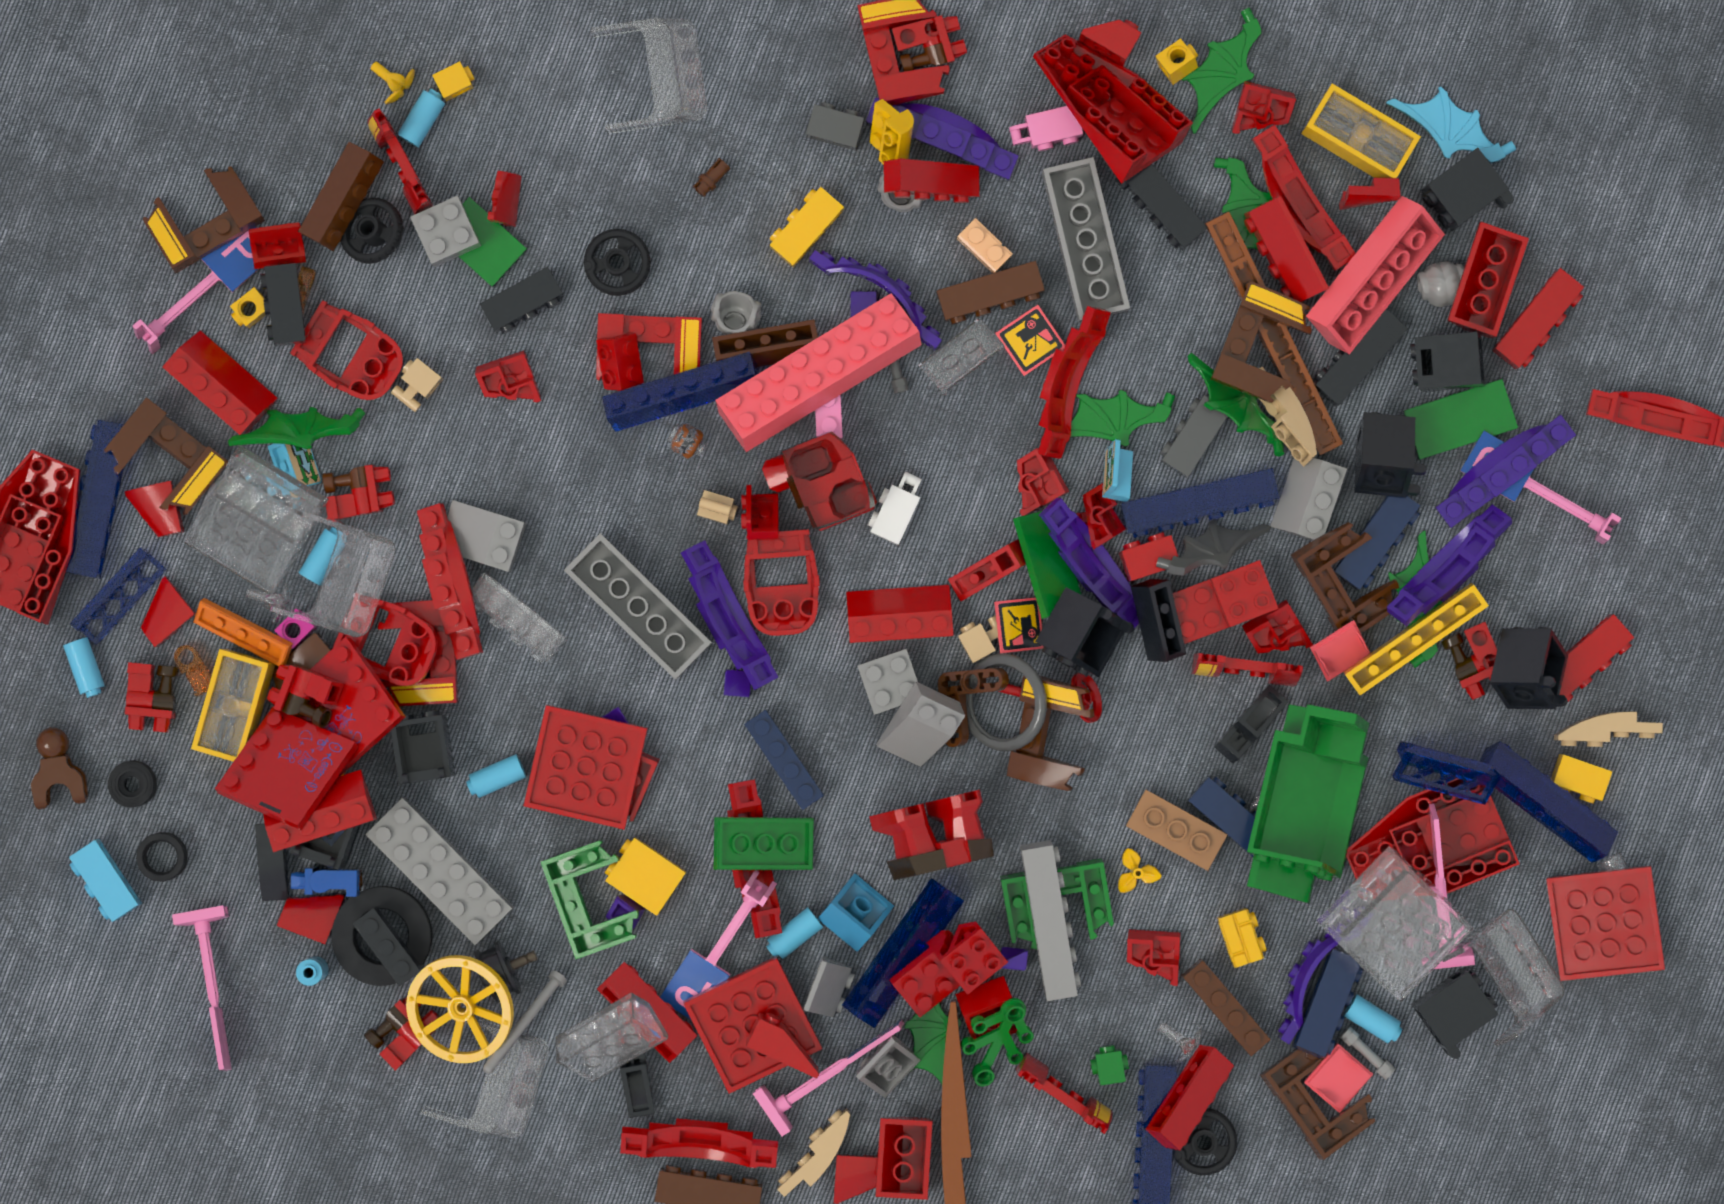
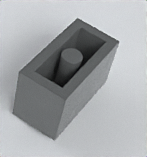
[806,102,864,151]

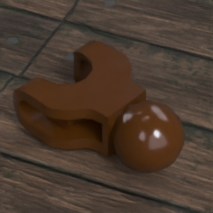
[31,727,88,810]

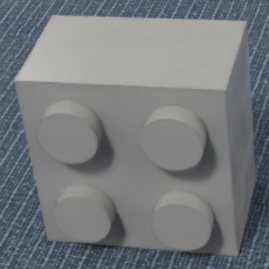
[410,195,481,267]
[857,649,918,715]

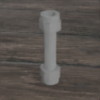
[1339,1026,1396,1080]

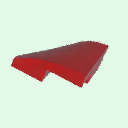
[1232,81,1296,134]
[487,171,522,227]

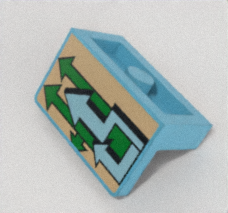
[1102,439,1133,502]
[267,443,322,495]

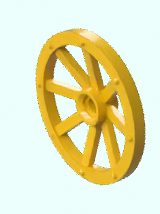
[406,955,514,1063]

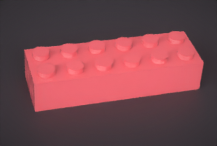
[1306,196,1445,355]

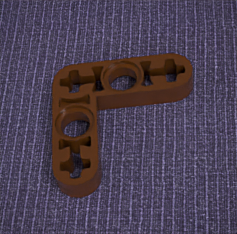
[938,668,1009,747]

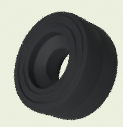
[108,761,157,808]

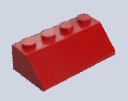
[1244,196,1329,302]
[1447,222,1529,338]
[162,330,278,435]
[846,585,953,643]
[263,770,377,852]

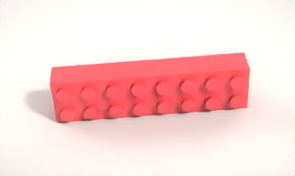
[715,293,922,452]

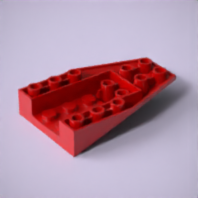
[1033,34,1193,184]
[0,450,80,625]
[1346,766,1520,900]

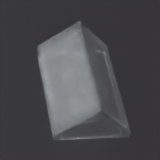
[918,318,1005,397]

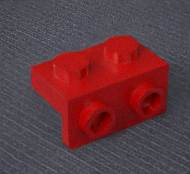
[249,222,306,269]
[596,332,644,391]
[741,485,779,539]

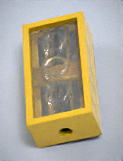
[1301,83,1421,178]
[191,649,275,762]

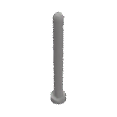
[483,970,567,1074]

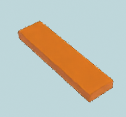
[193,598,293,666]

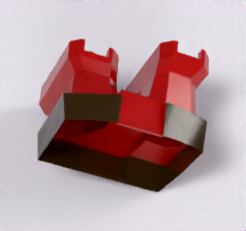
[762,432,877,531]
[869,790,994,880]

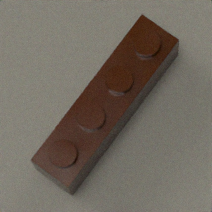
[298,142,384,252]
[936,261,1045,325]
[712,319,818,374]
[1181,959,1271,1056]
[654,1165,763,1204]

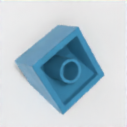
[817,873,894,952]

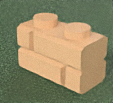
[957,218,1013,274]

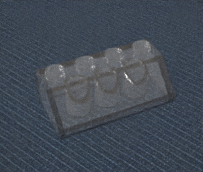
[472,573,568,663]
[556,993,668,1083]

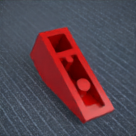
[948,539,1026,602]
[746,1012,819,1079]

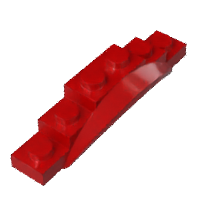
[1252,124,1356,271]
[1038,306,1111,459]
[1586,389,1724,448]
[417,503,483,660]
[727,779,782,938]
[620,1118,778,1168]

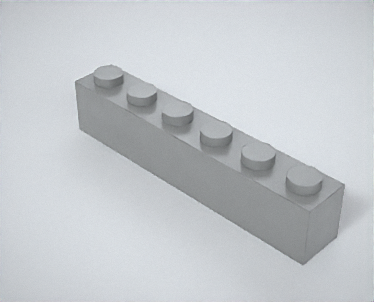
[1020,840,1081,1001]

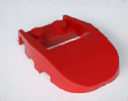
[290,300,403,400]
[743,529,820,636]
[332,593,438,686]

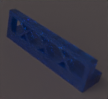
[70,547,167,645]
[1392,741,1499,805]

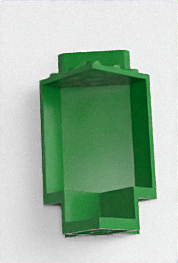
[1247,704,1369,904]

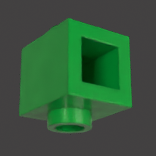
[1090,1045,1129,1086]

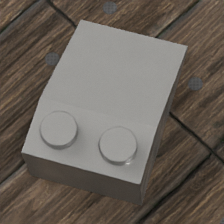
[447,500,526,573]
[876,682,965,767]
[804,956,855,1017]
[856,1035,921,1098]

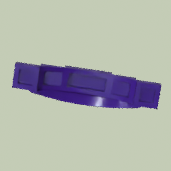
[866,97,1019,181]
[809,250,942,351]
[1435,415,1576,528]
[1039,498,1139,628]
[1387,504,1512,626]
[681,540,779,690]
[1278,906,1372,1044]

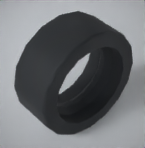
[136,832,188,882]

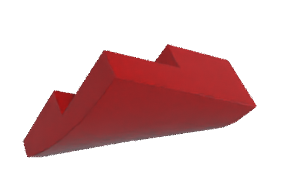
[1339,178,1401,210]
[475,350,541,402]
[1017,448,1069,516]
[125,481,184,537]
[1083,483,1126,550]
[141,576,196,647]
[1242,600,1313,654]
[277,893,344,944]
[1127,929,1181,986]
[834,1154,878,1204]

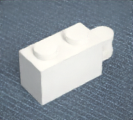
[868,471,922,545]

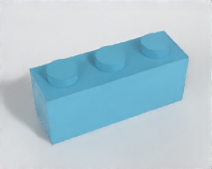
[69,839,142,922]

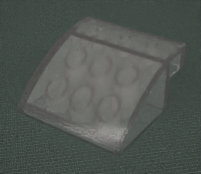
[184,445,329,597]
[1316,846,1474,1002]

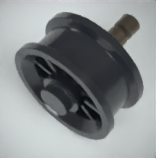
[474,941,538,1004]

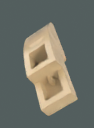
[1259,367,1317,467]
[1554,712,1663,747]
[777,1108,850,1197]

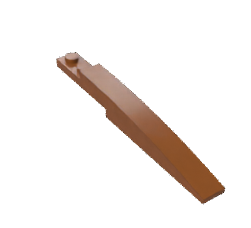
[1205,212,1343,455]
[941,999,972,1204]

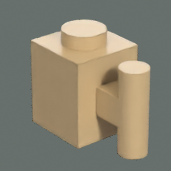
[391,358,444,412]
[697,490,738,525]
[958,615,999,663]

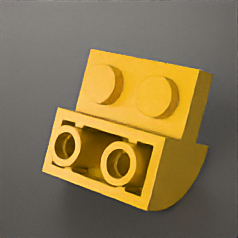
[869,99,914,165]

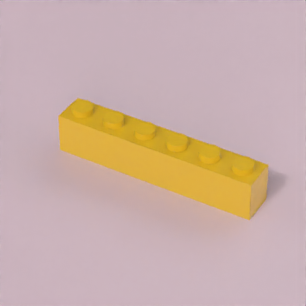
[1344,583,1489,695]

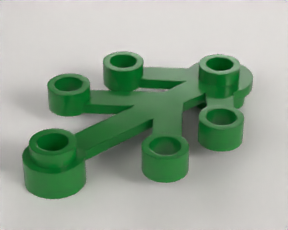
[960,998,1034,1087]

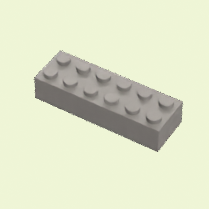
[1042,157,1130,323]
[564,533,712,680]
[365,797,514,945]

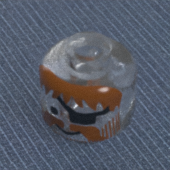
[667,422,707,460]

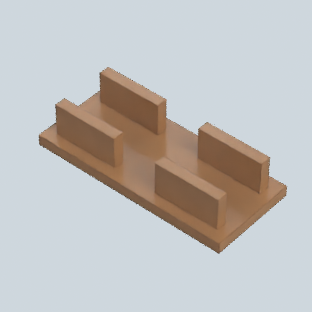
[1126,789,1227,871]

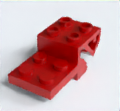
[1173,560,1279,644]
[889,921,1008,1018]

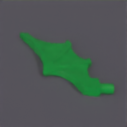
[1181,8,1262,134]
[1214,157,1272,250]
[1187,353,1284,457]
[1070,389,1176,447]
[228,407,365,449]
[1388,531,1443,668]
[904,1003,961,1084]

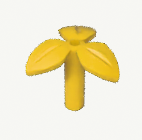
[371,61,415,104]
[1118,848,1162,893]

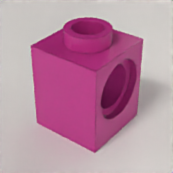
[274,608,317,649]

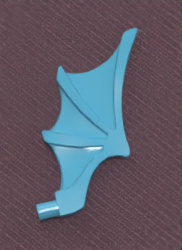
[1386,87,1516,163]

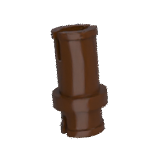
[692,158,730,198]

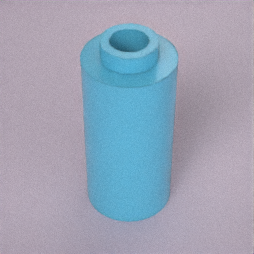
[397,88,445,148]
[298,527,347,586]
[63,637,105,698]
[466,754,527,798]
[766,907,823,959]
[296,956,329,986]
[1343,994,1403,1043]

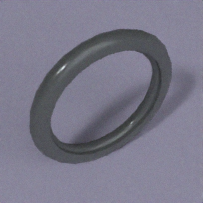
[965,653,1047,751]

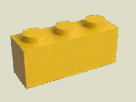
[770,187,844,268]

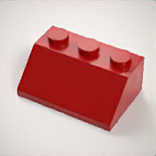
[875,1117,933,1200]

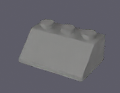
[1270,458,1347,541]

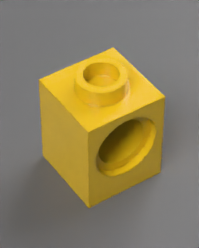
[1155,38,1198,85]
[432,61,475,102]
[230,287,266,329]

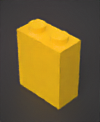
[605,837,687,916]

